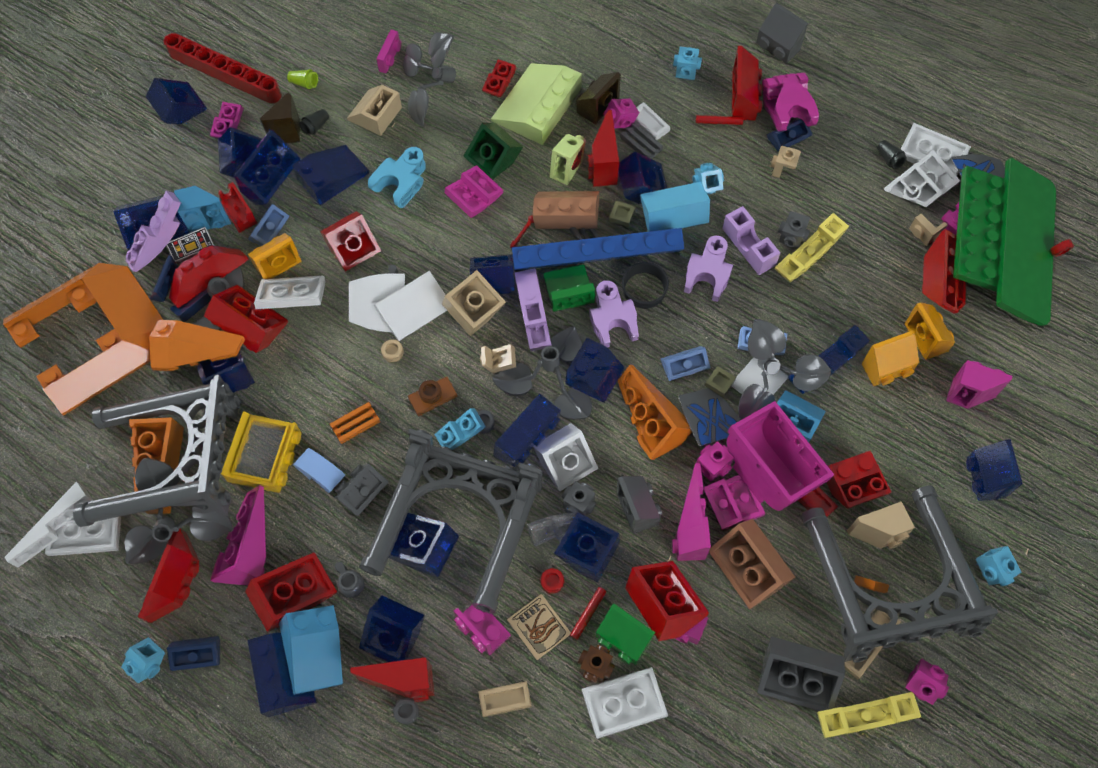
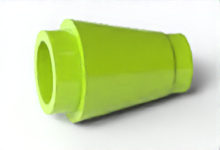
[287,69,318,89]

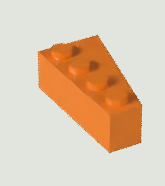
[129,417,184,514]

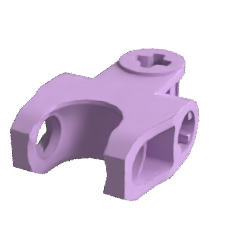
[684,236,733,302]
[589,281,639,348]

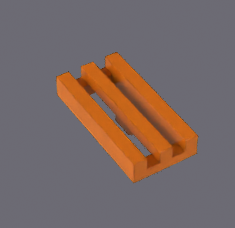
[330,402,381,444]

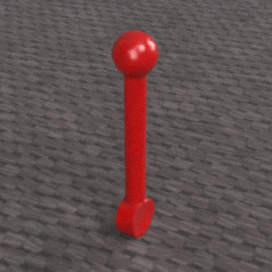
[510,215,534,249]

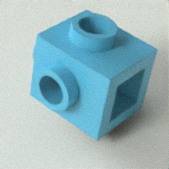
[673,47,702,80]
[692,163,724,194]
[975,546,1021,587]
[121,637,165,683]

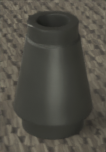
[299,109,329,136]
[877,140,907,169]

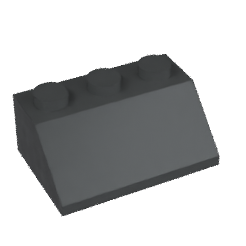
[757,636,845,711]

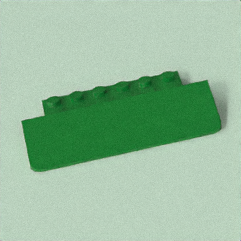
[953,157,1056,326]

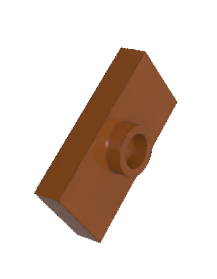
[408,376,458,417]

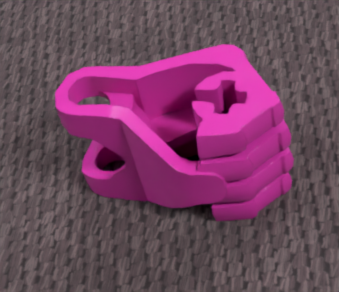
[762,73,819,131]

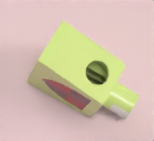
[550,134,586,185]

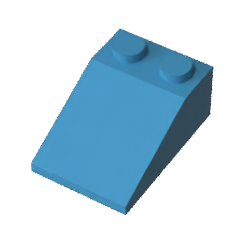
[279,605,343,695]

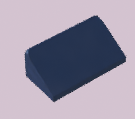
[766,119,812,152]
[149,255,178,302]
[170,289,212,322]
[167,636,220,671]

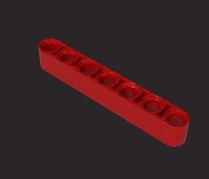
[163,33,282,103]

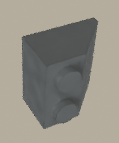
[756,3,808,64]
[616,476,662,534]

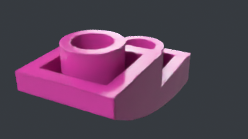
[210,102,244,140]

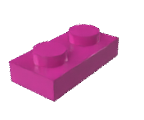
[376,30,401,73]

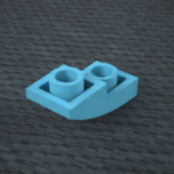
[435,408,486,450]

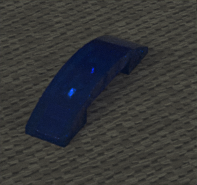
[787,325,870,394]

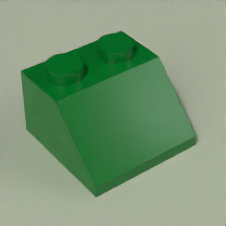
[595,603,655,666]

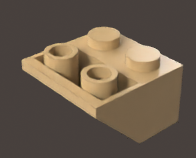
[347,85,402,136]

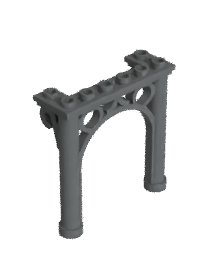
[73,375,240,527]
[359,429,542,614]
[801,486,998,663]

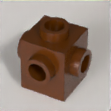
[578,645,615,683]

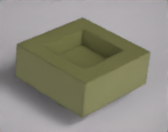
[609,201,636,228]
[705,366,737,398]

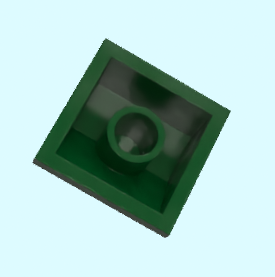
[463,122,523,180]

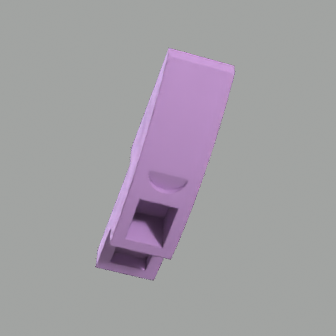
[126,191,181,272]
[515,268,552,352]

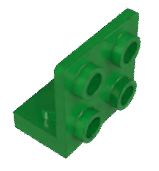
[543,265,595,312]

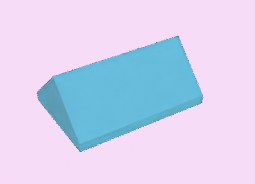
[640,182,710,232]

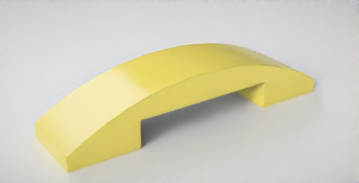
[774,213,849,282]
[817,692,921,738]

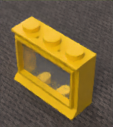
[221,411,302,493]

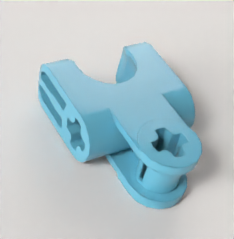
[368,147,426,208]

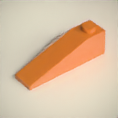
[149,320,245,371]
[618,365,692,460]

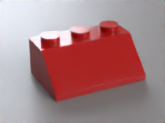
[732,46,762,121]
[204,285,288,353]
[625,561,709,641]

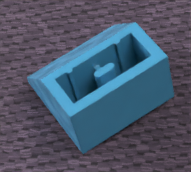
[174,186,231,233]
[777,390,826,442]

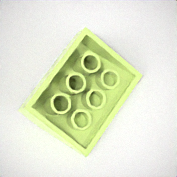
[491,63,582,145]

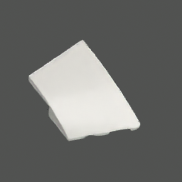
[884,150,960,207]

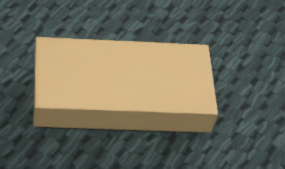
[478,681,532,718]

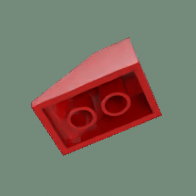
[588,110,619,187]
[245,552,337,633]
[350,657,434,702]

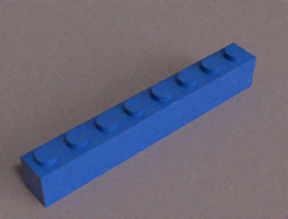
[512,228,684,271]

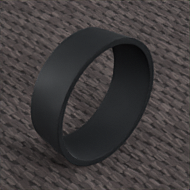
[622,262,669,309]

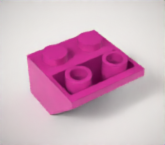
[946,360,1013,409]

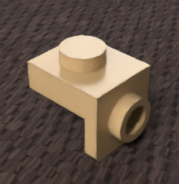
[770,146,801,178]
[909,214,948,246]
[480,344,516,374]

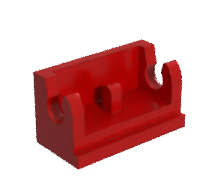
[218,182,257,233]

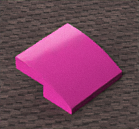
[444,165,504,218]
[703,475,765,530]

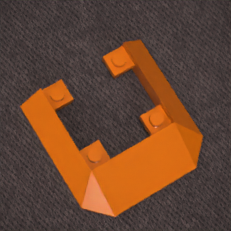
[3,263,164,416]

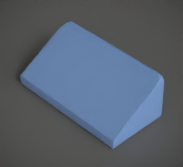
[248,204,289,246]
[661,346,711,381]

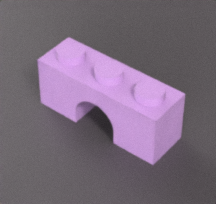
[722,206,780,275]

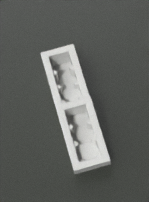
[4,482,94,567]

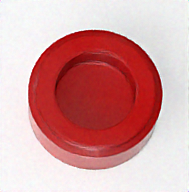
[1050,239,1074,257]
[540,568,564,594]

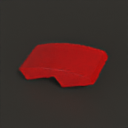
[482,59,517,97]

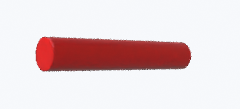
[696,115,743,125]
[570,587,607,640]

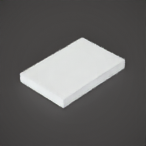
[901,123,971,176]
[375,271,447,341]
[254,276,325,309]
[45,517,121,556]
[582,667,668,739]

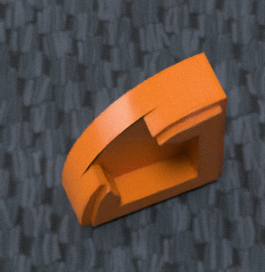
[854,575,889,593]

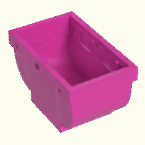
[727,401,834,511]

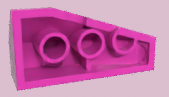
[672,463,711,561]
[210,485,266,585]

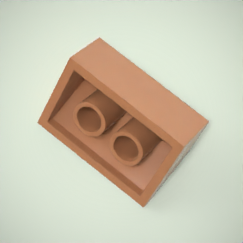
[532,191,600,229]
[709,519,796,609]

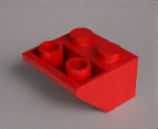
[826,450,891,509]

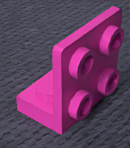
[453,605,511,656]

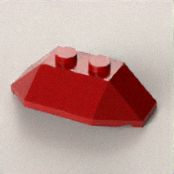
[922,229,966,314]
[169,245,249,308]
[138,528,200,623]

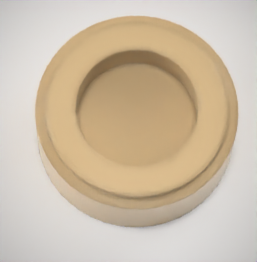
[381,340,404,362]

